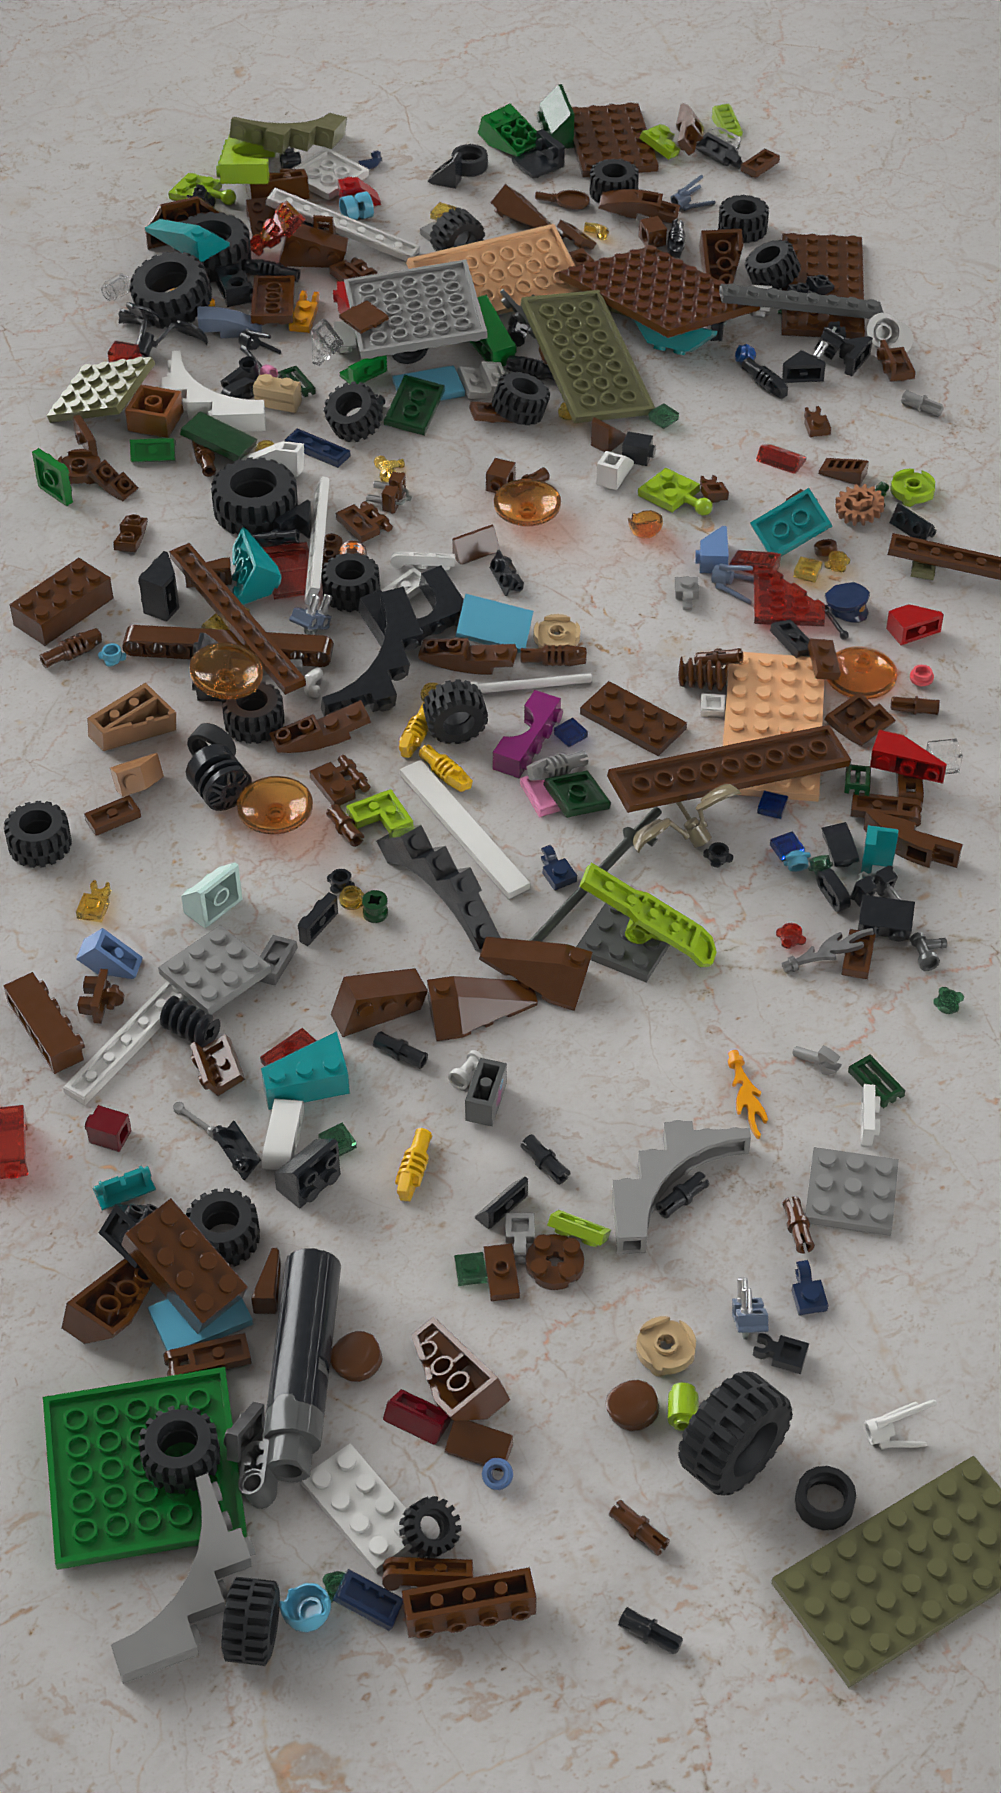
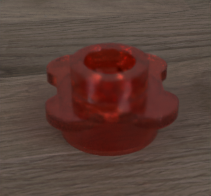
[776,923,806,949]

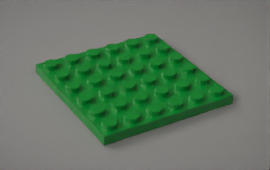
[43,1367,247,1570]

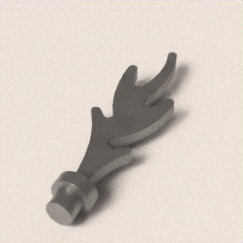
[781,928,874,973]

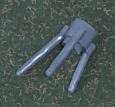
[670,175,716,211]
[711,563,770,604]

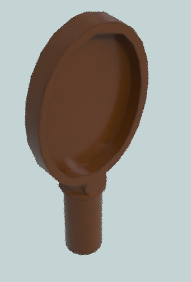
[535,190,590,210]

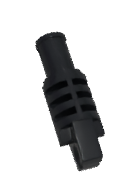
[667,219,685,258]
[244,259,301,282]
[506,355,554,380]
[741,357,788,399]

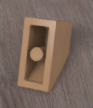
[110,753,164,797]

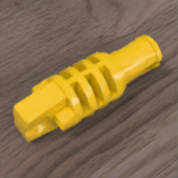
[399,702,429,758]
[419,744,473,792]
[395,1128,433,1201]

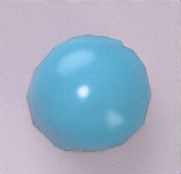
[279,1583,332,1632]

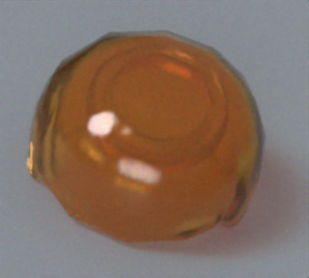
[628,510,663,539]

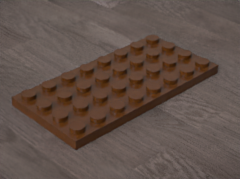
[781,233,865,339]

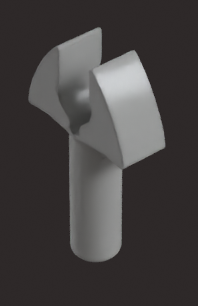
[793,1045,842,1075]

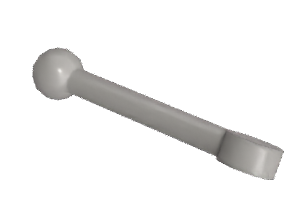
[173,1102,214,1137]

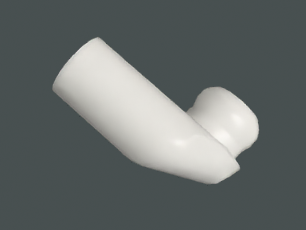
[304,668,323,698]

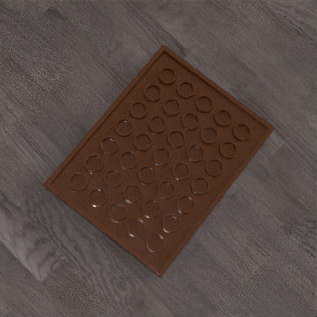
[559,245,761,338]

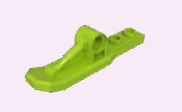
[579,862,717,968]

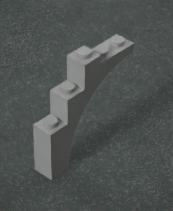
[612,1120,751,1254]
[111,1473,255,1684]

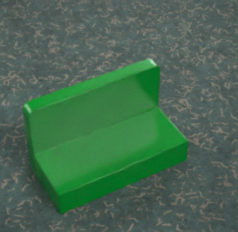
[339,355,387,384]
[130,438,176,462]

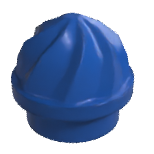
[735,344,756,365]

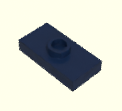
[333,1569,403,1631]

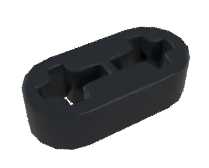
[221,377,255,400]
[816,868,851,912]

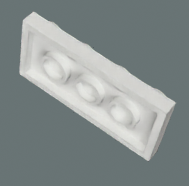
[301,1443,426,1574]

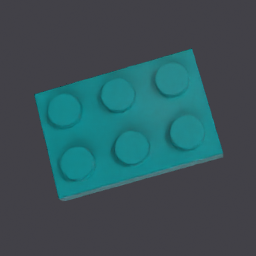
[750,488,832,561]

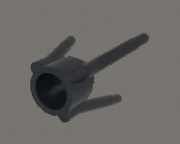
[238,328,281,369]

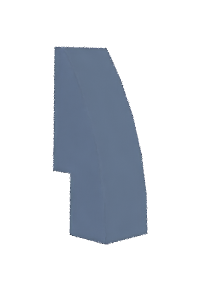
[198,306,262,338]

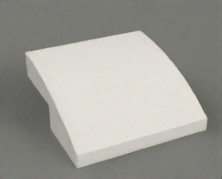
[457,361,505,399]

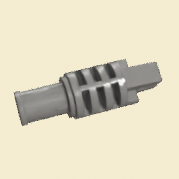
[527,751,589,780]

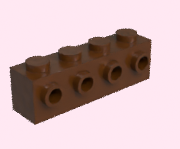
[3,972,85,1074]
[402,1567,536,1639]

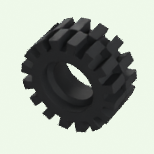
[399,1496,461,1558]

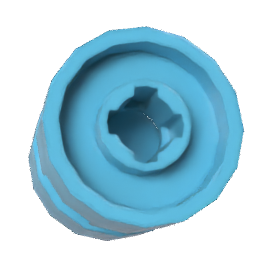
[339,191,374,221]

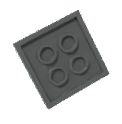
[576,903,670,983]

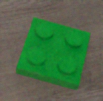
[32,448,73,506]

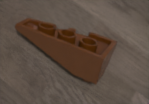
[479,937,593,1011]
[61,1258,153,1344]

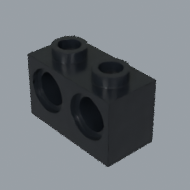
[215,263,253,307]

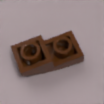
[88,459,138,501]
[113,514,148,553]

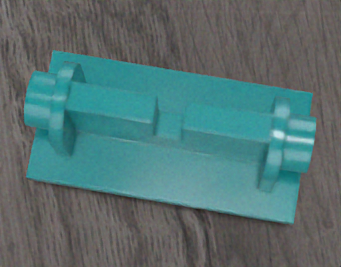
[92,1165,156,1211]

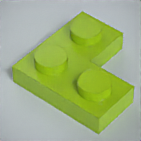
[639,124,681,160]
[346,789,414,833]

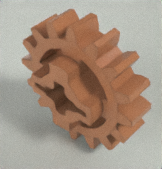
[835,484,884,526]

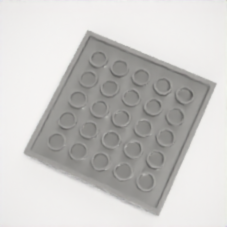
[344,259,487,359]

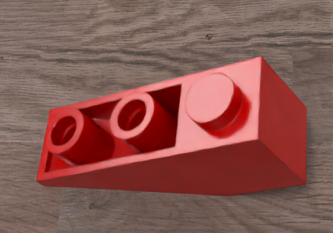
[870,730,947,784]

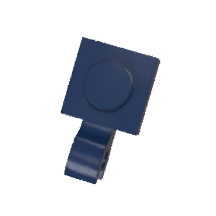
[541,845,578,891]
[791,1260,829,1315]

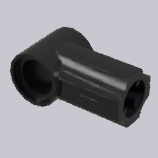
[221,356,260,388]

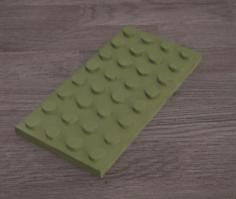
[520,290,656,424]
[771,1455,1001,1688]

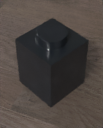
[622,431,656,466]

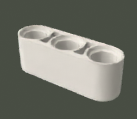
[262,1099,304,1170]

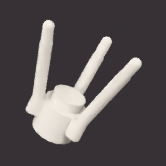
[864,1400,937,1450]

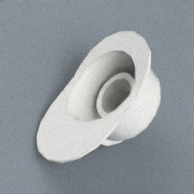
[867,313,914,353]

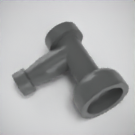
[910,932,947,971]

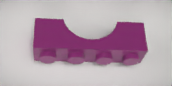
[492,690,563,778]

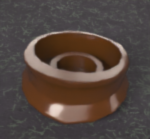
[330,1331,383,1382]
[606,1380,659,1431]

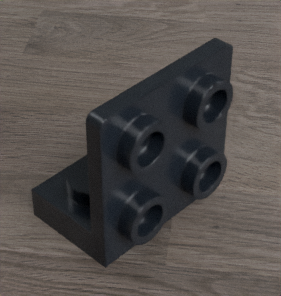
[512,129,565,179]
[98,1203,158,1268]

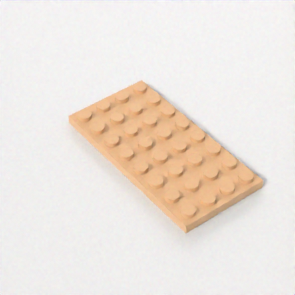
[406,224,582,315]
[723,652,824,802]

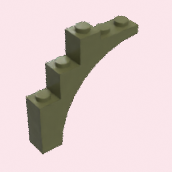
[229,113,347,154]

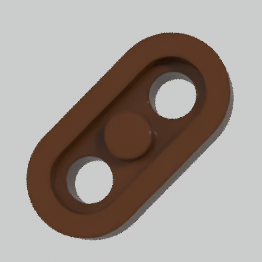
[322,533,343,569]

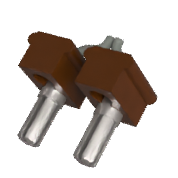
[366,471,412,514]

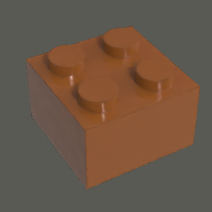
[125,384,184,438]

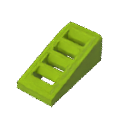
[712,104,743,139]

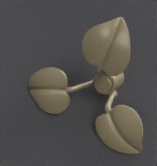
[633,784,741,853]

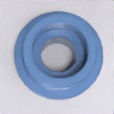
[482,1458,513,1490]

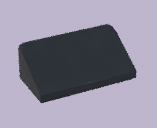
[475,1176,528,1229]

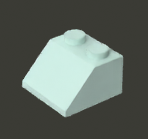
[181,863,243,928]

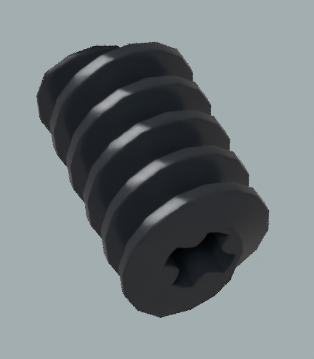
[160,996,221,1048]

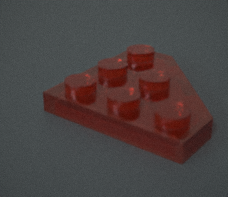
[250,200,306,257]
[753,570,825,626]

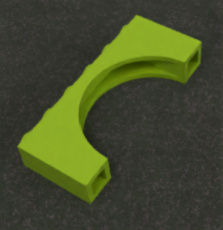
[216,133,276,184]

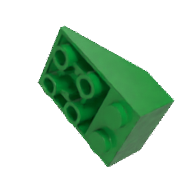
[478,103,536,156]

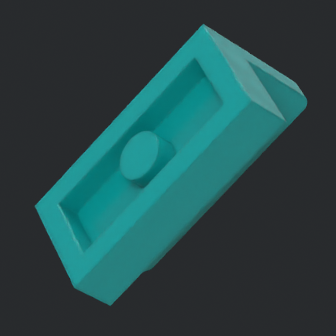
[861,825,899,878]

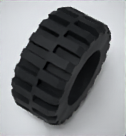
[174,212,251,282]
[129,251,212,329]
[211,457,298,536]
[678,1371,793,1496]

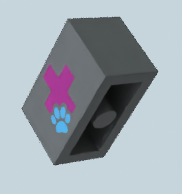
[465,1058,507,1126]

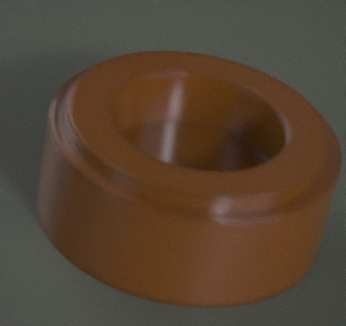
[814,539,838,557]

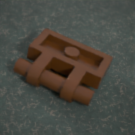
[329,257,378,281]
[336,501,393,543]
[309,755,371,806]

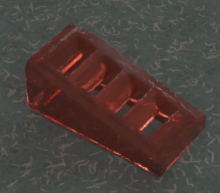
[729,550,781,580]

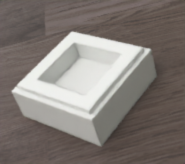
[700,694,726,718]

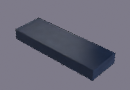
[285,428,351,468]

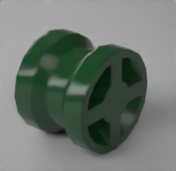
[362,890,388,923]

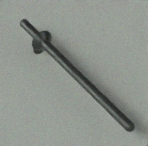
[529,807,662,942]

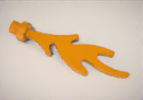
[727,1050,768,1139]

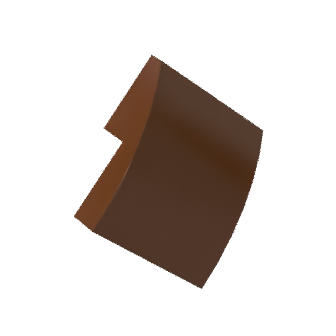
[824,692,896,746]

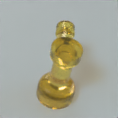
[374,455,405,483]

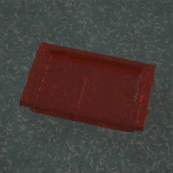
[263,541,320,600]

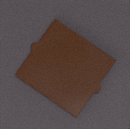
[339,300,389,334]

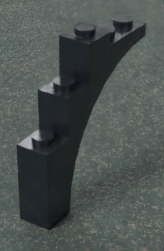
[321,586,423,716]
[377,825,501,950]

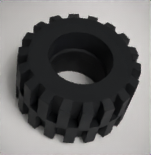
[589,159,639,203]
[718,195,769,243]
[430,207,485,251]
[745,240,801,290]
[492,372,551,425]
[324,382,383,442]
[321,553,380,612]
[423,679,488,744]
[222,680,285,744]
[4,801,72,868]
[186,1188,260,1267]
[138,1405,221,1494]
[221,1577,280,1666]

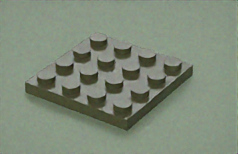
[46,357,155,423]

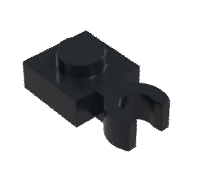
[753,1333,809,1374]

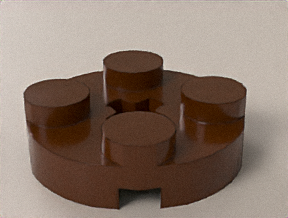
[57,449,101,484]
[526,1234,584,1290]

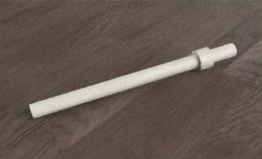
[471,673,592,693]

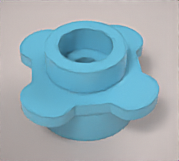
[98,643,127,667]
[784,850,811,872]

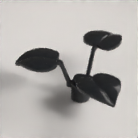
[118,302,208,357]

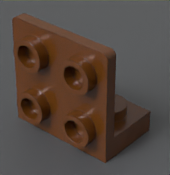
[246,197,290,238]

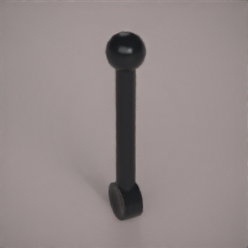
[821,604,849,639]

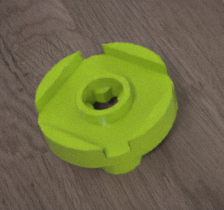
[890,468,935,507]

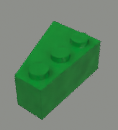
[469,295,517,367]

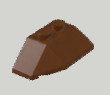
[145,196,219,249]

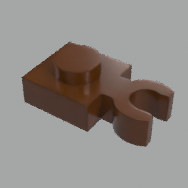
[804,406,831,437]
[700,475,729,503]

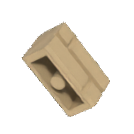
[253,374,302,413]

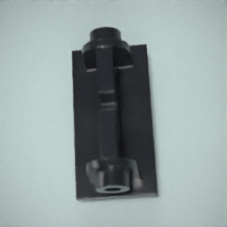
[187,185,216,208]
[507,313,528,347]
[889,503,937,540]
[489,549,524,596]
[212,1121,261,1180]

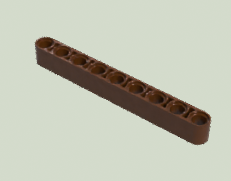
[122,625,334,667]

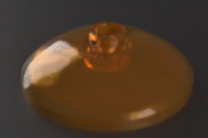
[494,479,561,527]
[189,643,263,699]
[827,646,897,699]
[237,776,313,835]

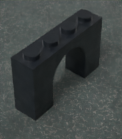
[358,565,464,646]

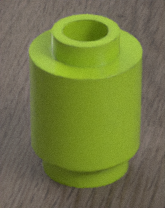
[668,1382,699,1431]

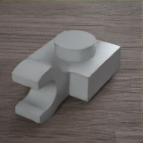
[674,576,699,609]
[506,1213,535,1264]

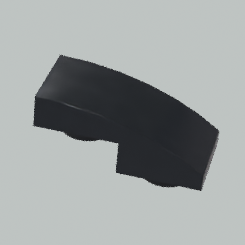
[787,275,835,295]
[821,822,860,867]

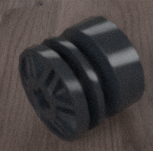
[185,744,252,811]

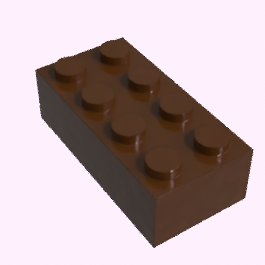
[9,557,114,646]
[121,1198,248,1334]

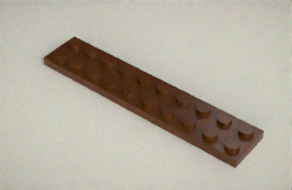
[607,725,851,813]

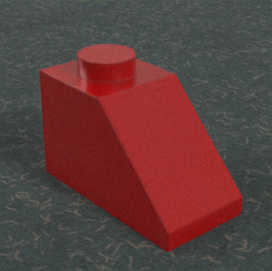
[338,177,381,206]
[886,604,944,645]

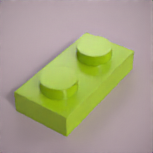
[547,1210,611,1247]

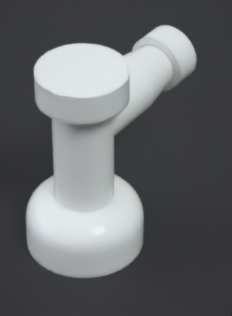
[448,1050,483,1090]

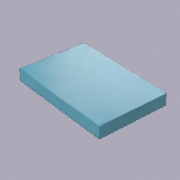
[393,365,465,401]
[455,594,534,653]
[148,1299,253,1351]

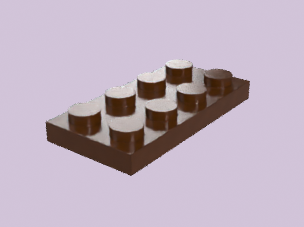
[251,276,295,325]
[580,681,687,756]

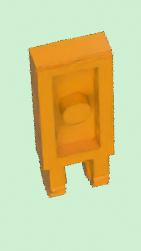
[289,290,320,333]

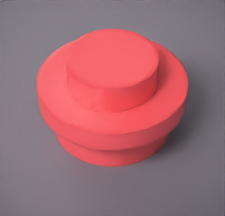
[910,664,934,686]

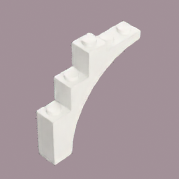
[158,351,266,432]

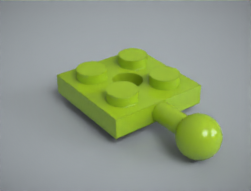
[168,173,236,205]
[638,468,713,516]

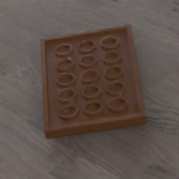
[572,102,659,178]

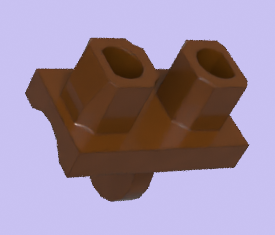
[77,969,125,1024]

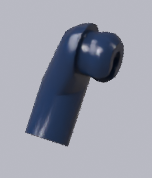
[358,150,383,169]

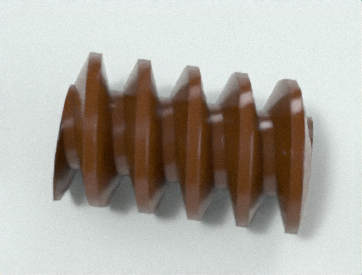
[678,656,729,692]

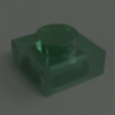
[648,403,679,429]
[318,1122,357,1157]
[454,1252,487,1286]

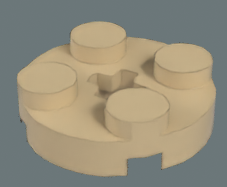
[533,614,581,648]
[636,1316,696,1377]

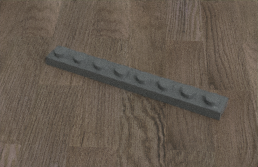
[719,283,884,319]

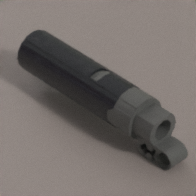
[238,1248,341,1509]

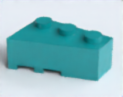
[261,1031,350,1110]

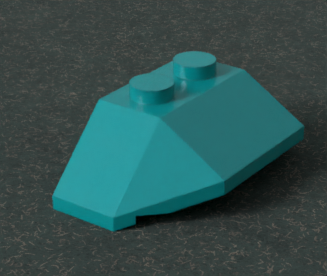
[633,319,718,355]

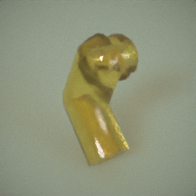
[584,222,609,240]

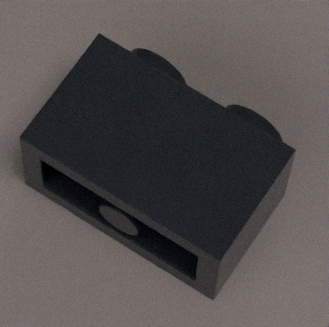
[858,895,915,942]

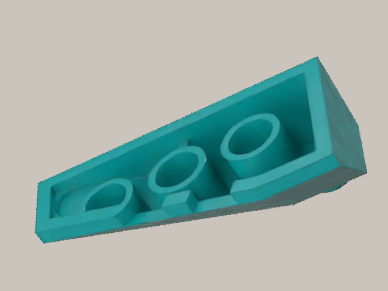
[145,219,230,262]
[232,527,282,605]

